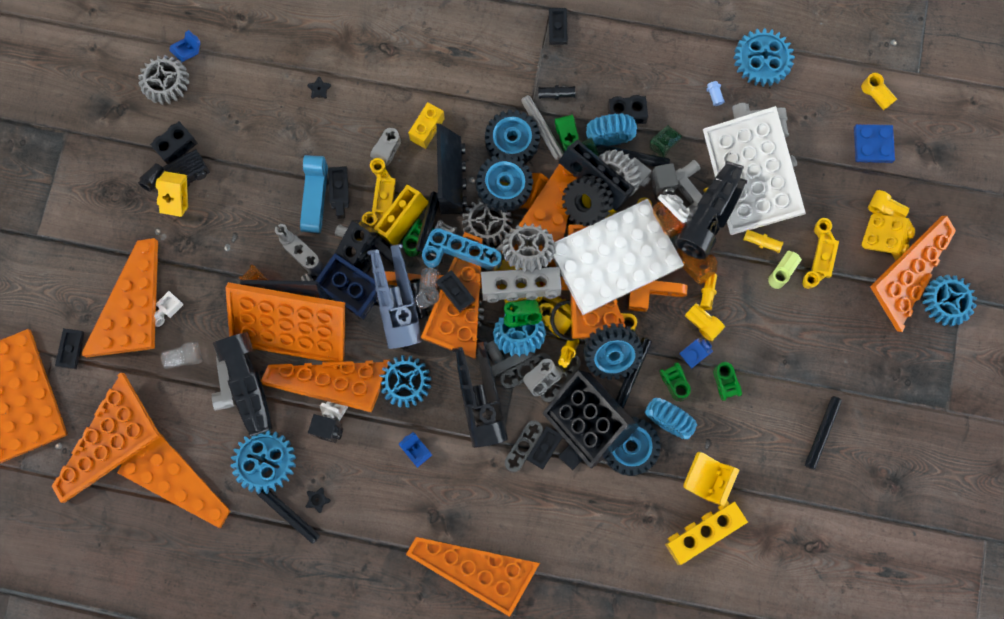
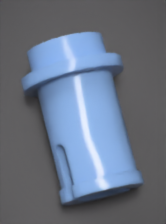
[707,81,725,106]

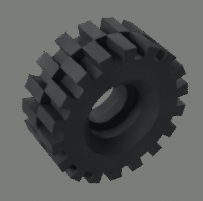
[562,175,613,226]

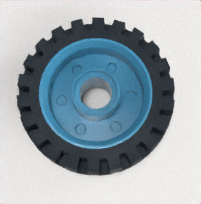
[485,110,540,164]
[476,154,533,212]
[583,323,643,380]
[604,417,661,476]

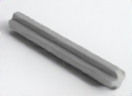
[522,95,564,160]

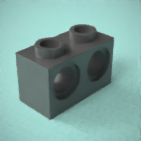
[650,163,679,200]

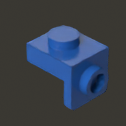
[169,30,200,63]
[679,337,713,369]
[399,432,432,468]

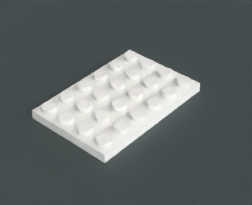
[703,106,806,235]
[553,199,684,315]

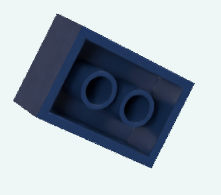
[316,253,378,320]

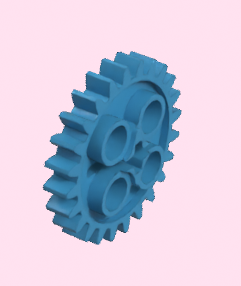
[733,28,795,87]
[231,431,296,494]

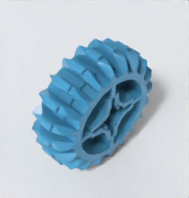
[586,113,637,146]
[922,275,977,326]
[493,314,546,358]
[379,355,432,408]
[645,398,697,439]

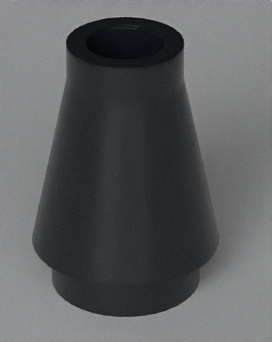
[138,163,164,192]

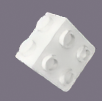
[657,194,695,234]

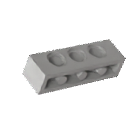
[481,267,561,303]

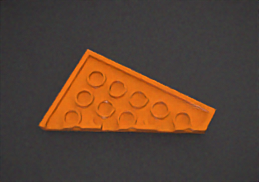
[82,238,158,358]
[52,372,161,503]

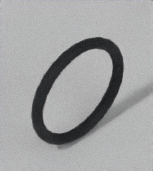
[550,300,576,341]

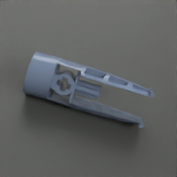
[367,244,423,349]

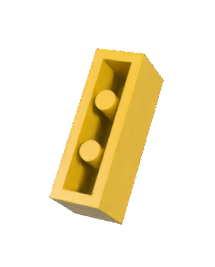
[374,185,428,245]

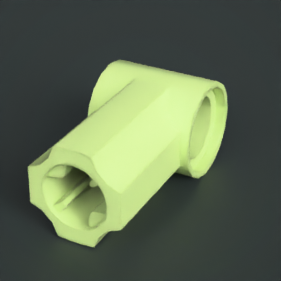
[768,250,802,289]

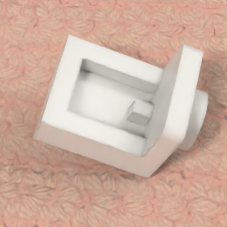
[320,401,348,422]

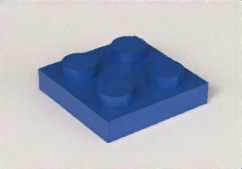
[854,124,895,163]

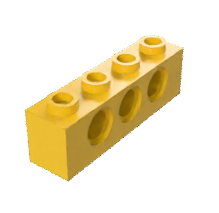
[665,501,748,565]

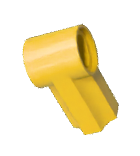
[861,73,897,110]
[868,190,910,218]
[685,303,725,342]

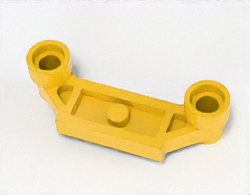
[362,158,396,228]
[802,218,839,289]

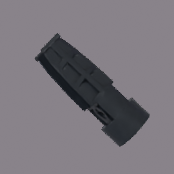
[675,160,748,259]
[213,332,273,437]
[452,341,508,448]

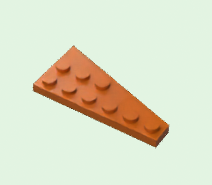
[501,164,577,267]
[870,216,956,332]
[568,225,625,339]
[421,232,483,360]
[261,360,391,413]
[117,433,231,528]
[406,537,540,617]

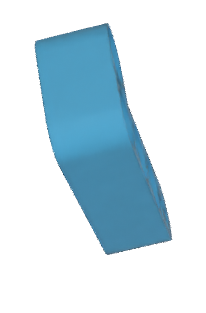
[300,155,328,233]
[422,228,502,271]

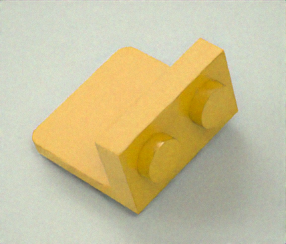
[862,214,915,261]
[683,452,739,506]

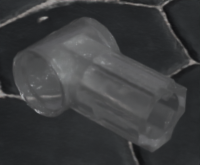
[415,268,439,309]
[161,342,202,369]

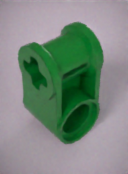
[554,114,579,151]
[403,219,434,257]
[504,299,542,328]
[659,362,691,402]
[713,362,742,401]

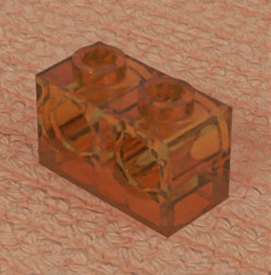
[676,249,718,285]

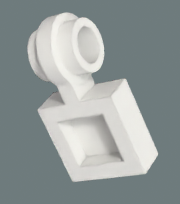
[154,291,184,327]

